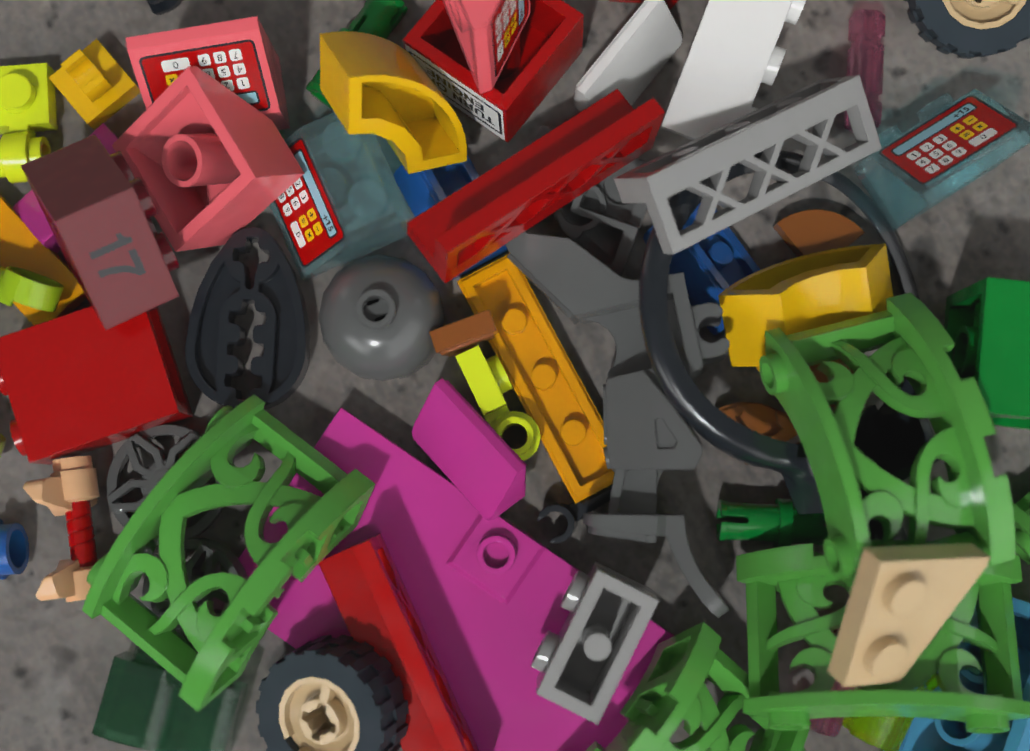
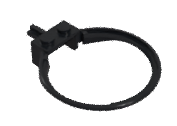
[638,150,941,540]

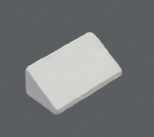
[574,0,683,112]

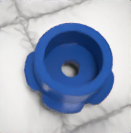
[0,519,29,580]

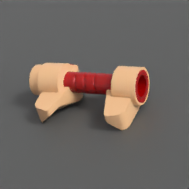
[23,455,100,602]

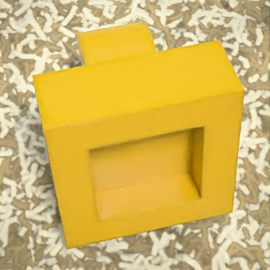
[48,38,141,130]

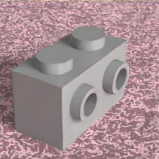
[530,561,659,725]

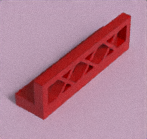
[407,89,665,284]
[319,533,479,751]

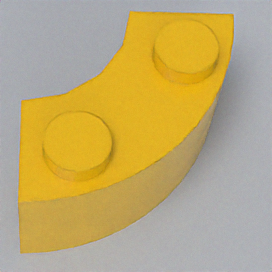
[320,31,467,174]
[718,243,893,372]

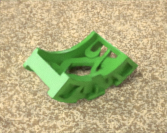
[759,292,1015,589]
[82,394,375,712]
[736,540,1030,734]
[585,621,811,751]

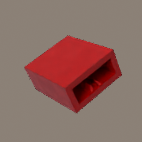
[0,306,193,465]

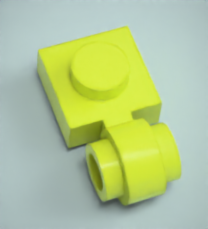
[0,63,57,183]
[455,345,540,461]

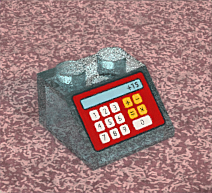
[853,88,1030,231]
[270,112,412,281]

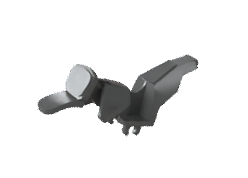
[505,231,730,618]

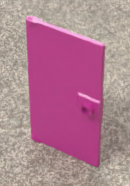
[238,408,675,751]

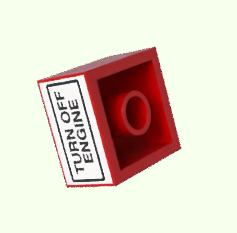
[402,0,584,143]

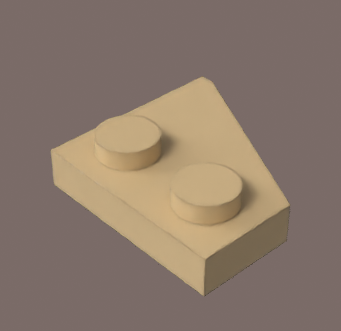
[827,543,990,687]

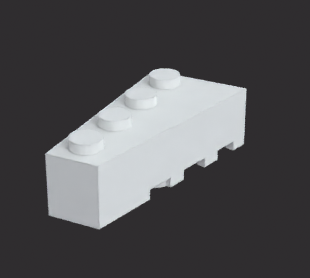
[661,0,806,140]

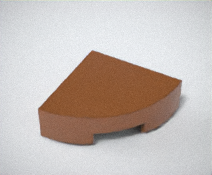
[773,209,865,257]
[429,309,497,357]
[719,402,798,465]

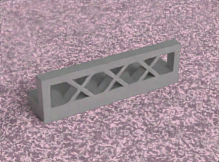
[614,75,882,254]

